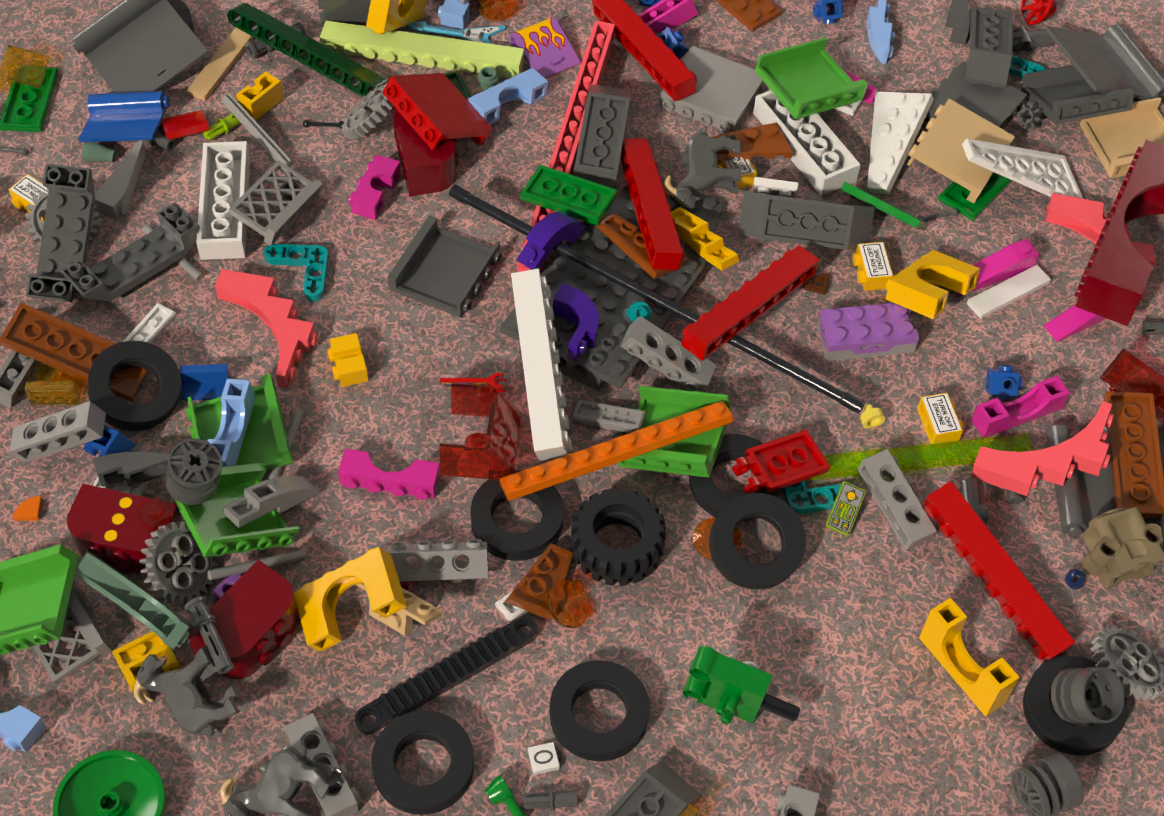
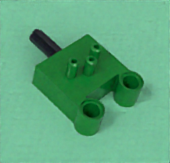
[682,646,800,725]

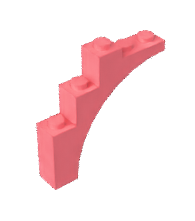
[1046,193,1157,299]
[215,269,318,388]
[971,401,1114,496]

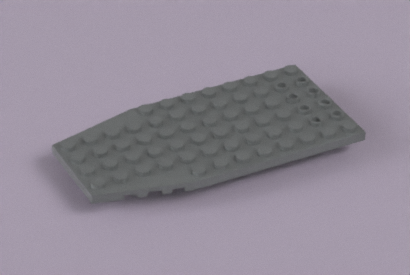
[500,176,724,391]

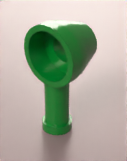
[485,774,527,816]

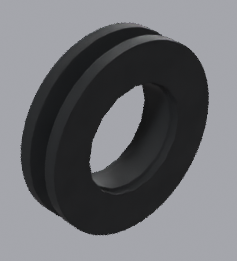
[88,341,181,431]
[689,434,779,521]
[470,471,564,561]
[709,493,806,589]
[1023,656,1128,756]
[549,660,650,761]
[371,710,474,815]

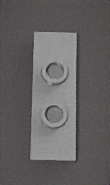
[572,399,646,433]

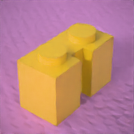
[236,71,284,120]
[327,333,368,387]

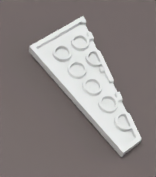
[867,92,934,195]
[962,139,1083,199]

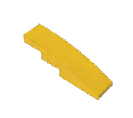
[670,207,739,271]

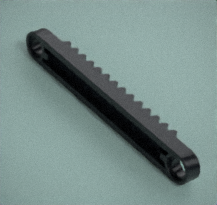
[355,617,537,734]

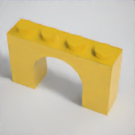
[366,0,427,34]
[886,250,980,319]
[294,547,407,652]
[919,598,1020,717]

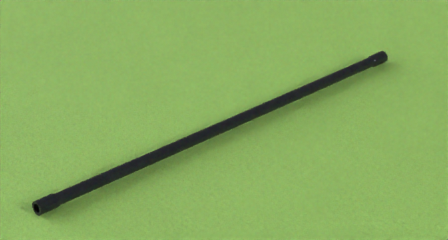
[449,184,866,414]

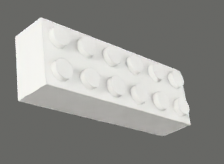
[753,90,860,197]
[196,141,250,260]

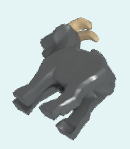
[663,129,741,211]
[134,646,243,738]
[220,743,343,816]

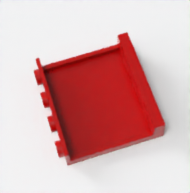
[382,73,493,151]

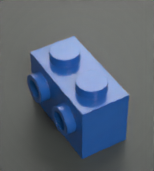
[83,425,135,457]

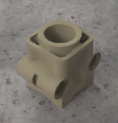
[1082,507,1164,589]

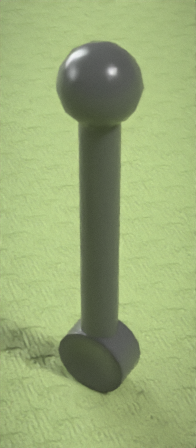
[0,146,29,156]
[917,208,959,221]

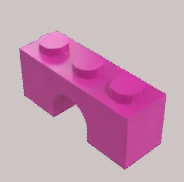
[349,155,401,220]

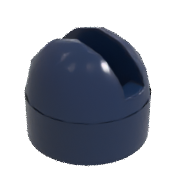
[1065,568,1086,589]

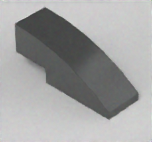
[945,0,970,45]
[93,451,169,487]

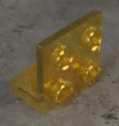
[0,45,50,91]
[25,364,83,406]

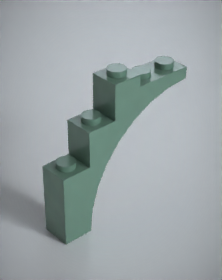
[74,551,193,649]

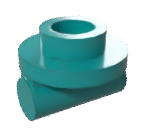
[626,301,651,322]

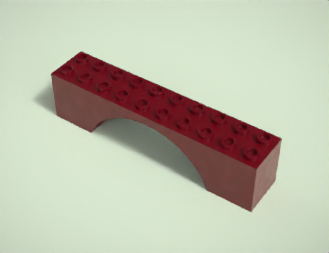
[1074,140,1164,326]

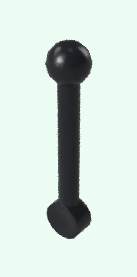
[303,120,344,128]

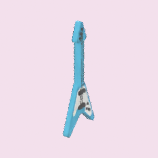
[409,21,506,44]

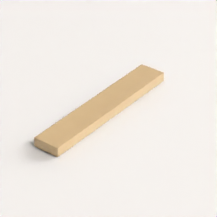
[186,28,254,101]

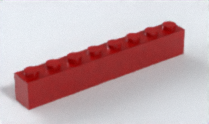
[592,0,697,102]
[620,138,684,270]
[681,245,820,361]
[924,481,1075,662]

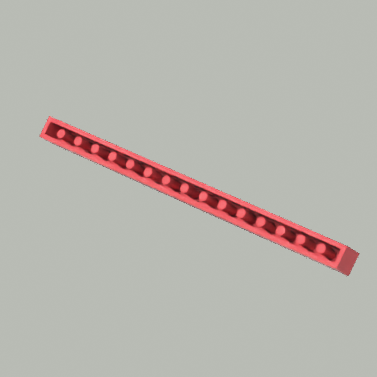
[517,21,615,274]

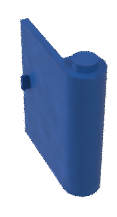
[78,91,170,142]

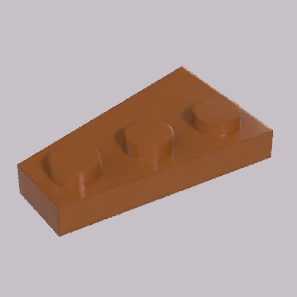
[504,543,573,620]

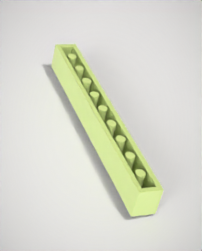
[320,21,524,79]

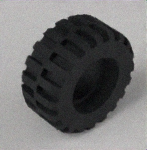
[571,488,666,586]

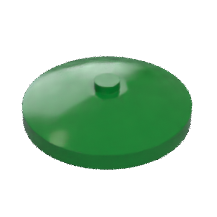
[52,750,166,816]

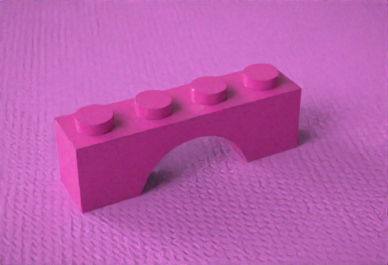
[971,375,1070,439]
[338,449,440,500]

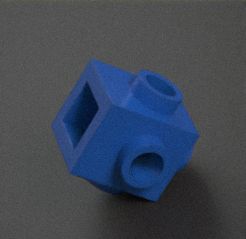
[813,0,843,24]
[658,27,689,60]
[985,365,1023,399]

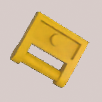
[112,631,180,692]

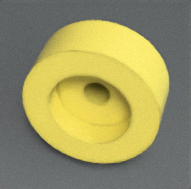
[860,404,885,429]

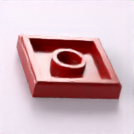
[162,110,209,140]

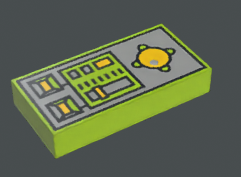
[825,481,866,536]

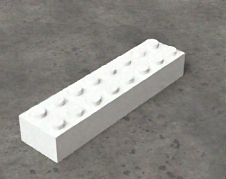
[511,268,573,464]

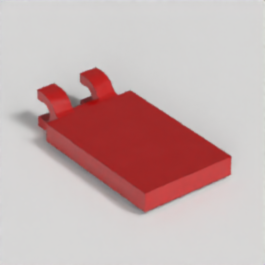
[732,429,831,494]

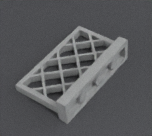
[228,160,323,246]
[33,584,112,683]

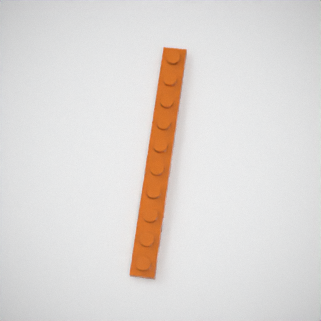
[499,401,733,501]

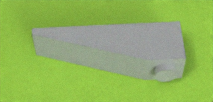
[94,140,146,220]

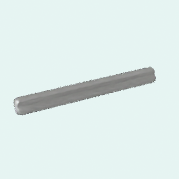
[222,93,293,168]

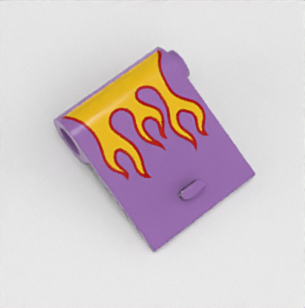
[509,17,581,78]

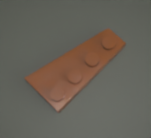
[710,122,793,160]
[596,213,689,279]

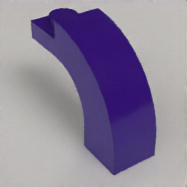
[516,211,586,270]
[552,283,599,361]

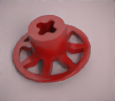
[1021,0,1057,25]

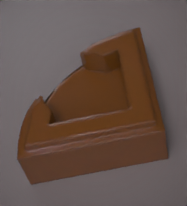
[804,274,830,294]

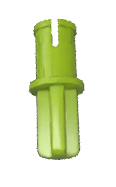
[203,113,242,140]

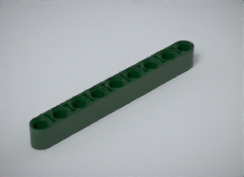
[227,3,388,97]

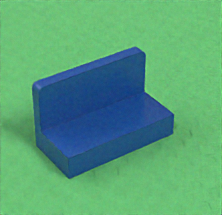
[179,364,230,401]

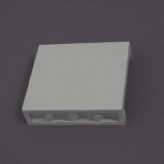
[660,46,765,133]

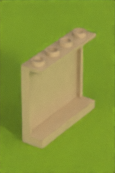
[1080,97,1164,179]
[907,99,1015,203]

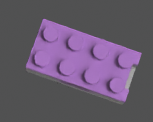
[816,303,919,361]

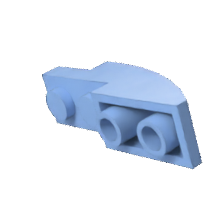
[867,0,895,64]

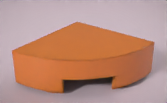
[12,496,42,521]

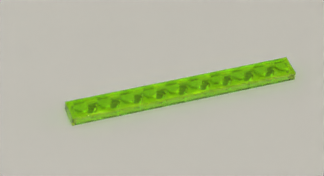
[804,434,1034,481]

